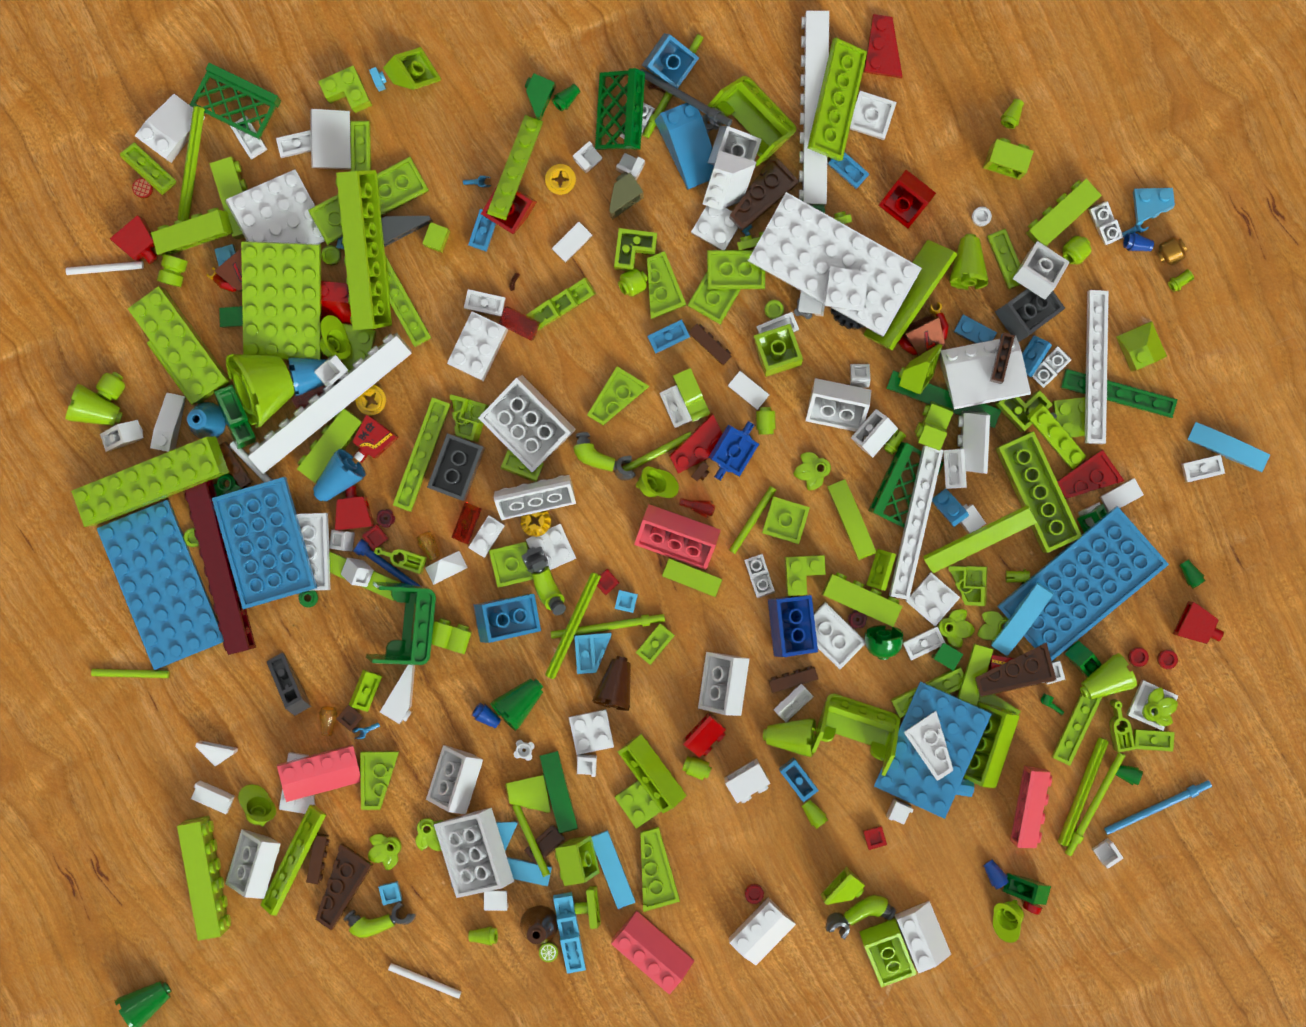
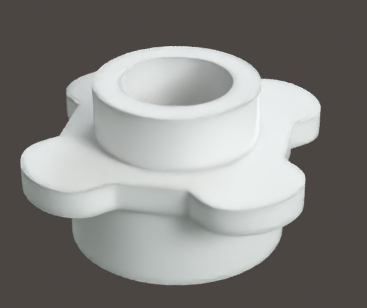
[514,740,535,761]

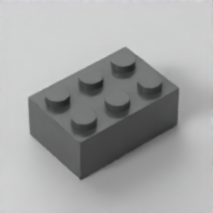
[427,433,486,501]

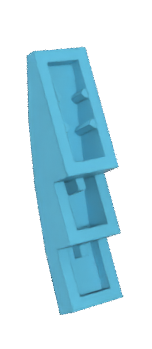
[1188,422,1270,472]
[991,582,1054,656]
[553,892,586,973]

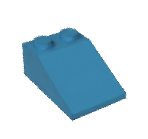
[474,593,541,643]

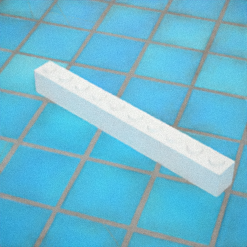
[799,11,829,206]
[248,333,412,474]

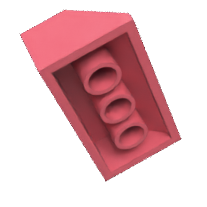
[634,504,721,570]
[277,745,361,802]
[1010,766,1052,848]
[611,910,694,995]

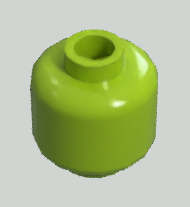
[1062,236,1091,265]
[618,268,648,297]
[96,372,125,401]

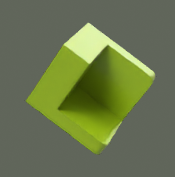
[422,223,450,253]

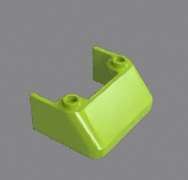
[707,76,796,166]
[811,694,900,776]

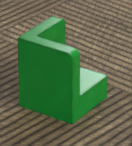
[931,643,963,671]

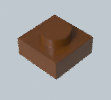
[691,462,709,481]
[336,705,364,731]

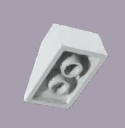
[135,94,205,163]

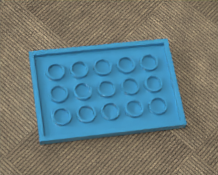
[212,477,317,609]
[874,681,992,819]

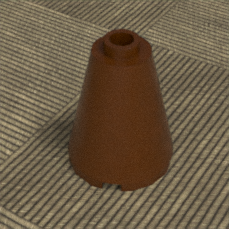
[592,656,631,711]
[520,905,558,944]

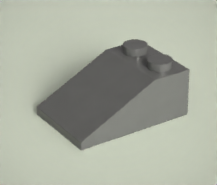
[995,289,1065,342]

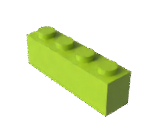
[209,156,248,239]
[1026,178,1102,246]
[151,208,233,255]
[297,408,363,483]
[822,572,903,627]
[617,734,687,813]

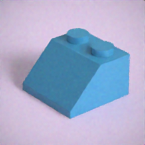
[642,33,699,89]

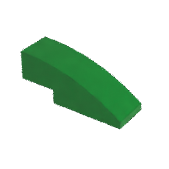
[214,385,256,449]

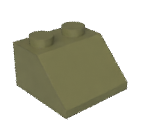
[609,173,644,220]

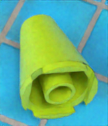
[949,234,988,290]
[65,384,123,426]
[1080,653,1137,700]
[763,718,816,757]

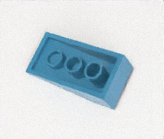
[655,103,714,190]

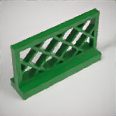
[190,63,281,139]
[595,68,645,150]
[868,442,944,528]

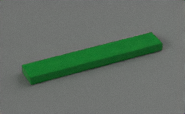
[1060,369,1178,418]
[886,370,1001,428]

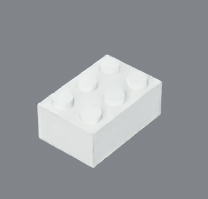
[447,312,508,381]

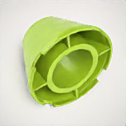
[226,354,294,428]

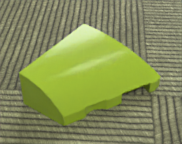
[450,394,489,442]
[949,566,987,606]
[505,775,551,813]

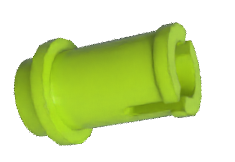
[1168,269,1194,292]
[883,430,906,455]
[1006,569,1030,584]

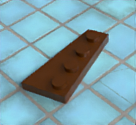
[729,154,799,231]
[975,642,1056,697]
[315,843,373,930]

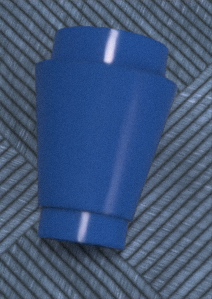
[1123,232,1154,252]
[472,703,501,729]
[983,859,1009,890]

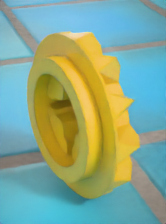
[545,164,576,195]
[355,385,387,416]
[520,511,551,537]

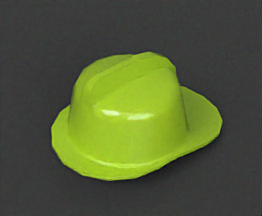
[319,315,351,359]
[636,466,679,498]
[238,784,276,827]
[993,900,1024,943]

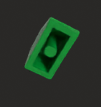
[525,73,556,120]
[1065,641,1102,678]
[1003,873,1051,905]

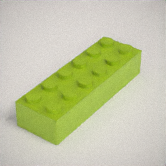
[128,286,232,404]
[995,431,1082,553]
[177,816,231,941]

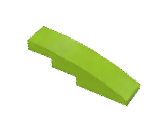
[519,278,596,336]
[827,479,876,560]

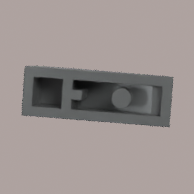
[381,216,433,247]
[266,653,311,716]

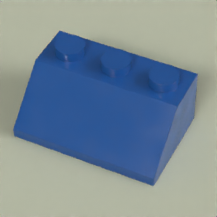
[768,595,818,657]

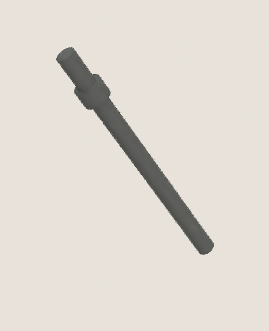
[641,69,732,127]

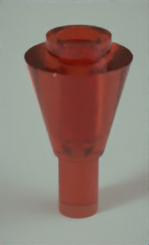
[679,498,715,519]

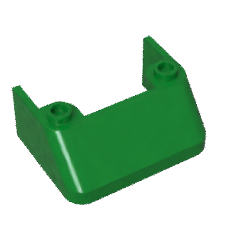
[366,581,436,665]

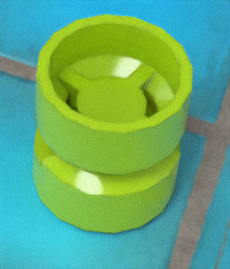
[156,255,188,288]

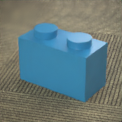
[779,757,819,802]

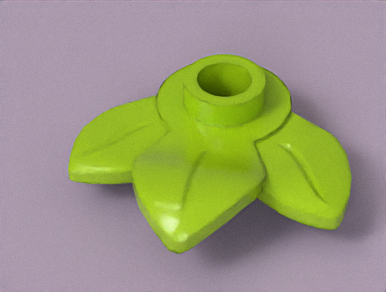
[793,452,831,490]
[938,609,975,647]
[977,611,1009,649]
[1142,688,1178,726]
[415,818,442,851]
[368,834,401,870]

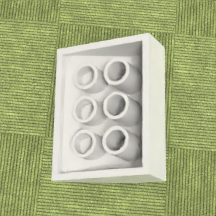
[940,336,1031,409]
[478,375,576,472]
[434,808,514,898]

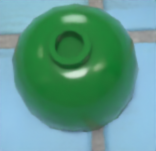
[865,625,903,660]

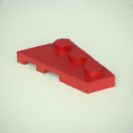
[864,14,903,78]
[669,413,723,474]
[1057,450,1124,499]

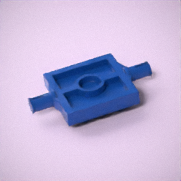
[708,421,759,481]

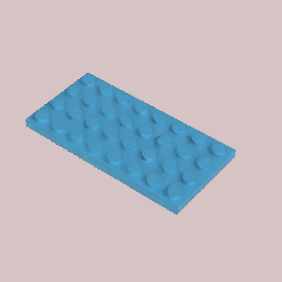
[96,500,224,670]
[997,506,1169,661]

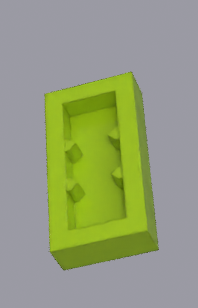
[575,886,601,929]

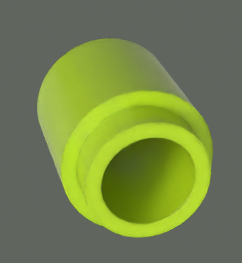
[756,407,776,435]
[682,756,712,781]

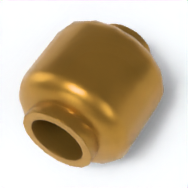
[1157,237,1188,265]

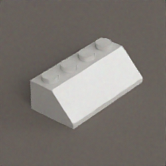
[494,475,576,520]

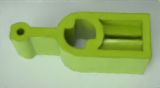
[673,368,710,422]
[374,547,427,574]
[1109,699,1135,752]

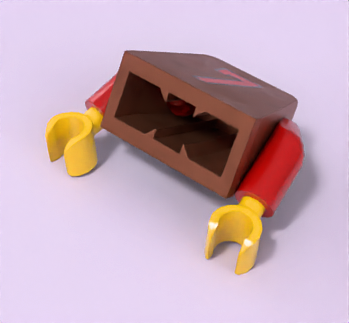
[206,249,242,292]
[898,302,949,360]

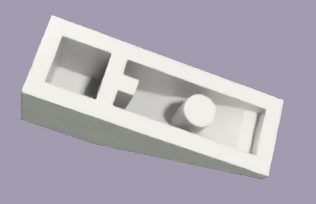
[150,393,186,452]
[380,665,415,724]

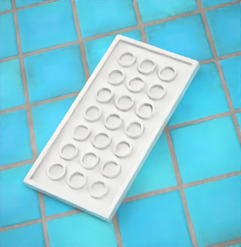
[748,192,922,337]

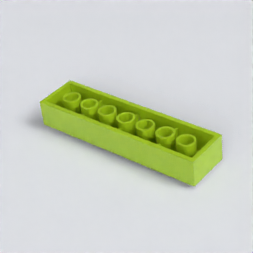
[336,170,392,330]
[71,436,229,527]

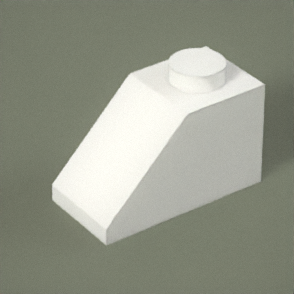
[100,420,144,452]

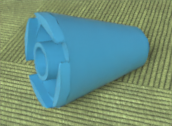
[288,358,327,396]
[187,402,226,439]
[313,449,366,501]

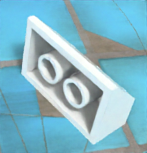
[703,151,756,210]
[805,378,871,432]
[957,411,990,474]
[698,652,749,716]
[426,745,483,814]
[225,829,280,899]
[729,897,796,965]
[894,901,951,973]

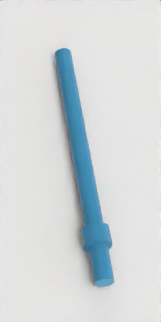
[1104,780,1212,835]

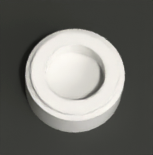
[971,207,992,227]

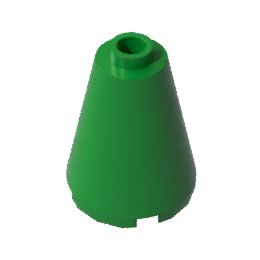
[490,679,543,731]
[114,981,172,1027]

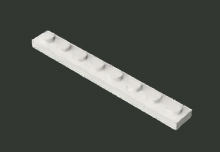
[1085,290,1109,444]
[889,446,943,600]

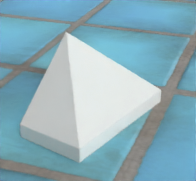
[425,551,468,585]
[195,741,238,766]

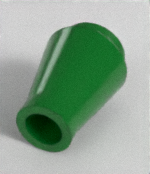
[552,84,580,112]
[1179,560,1206,589]
[1116,765,1143,786]

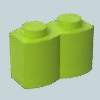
[431,618,472,654]

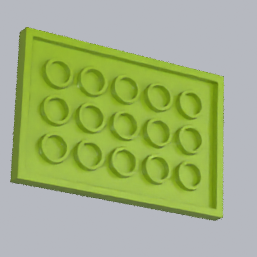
[241,241,322,360]

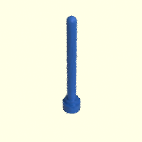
[353,539,422,587]

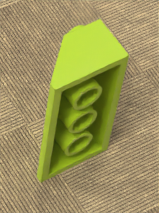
[963,701,1020,788]

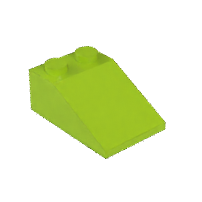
[859,918,917,987]

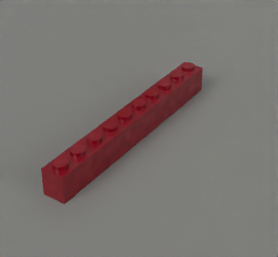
[185,479,256,655]

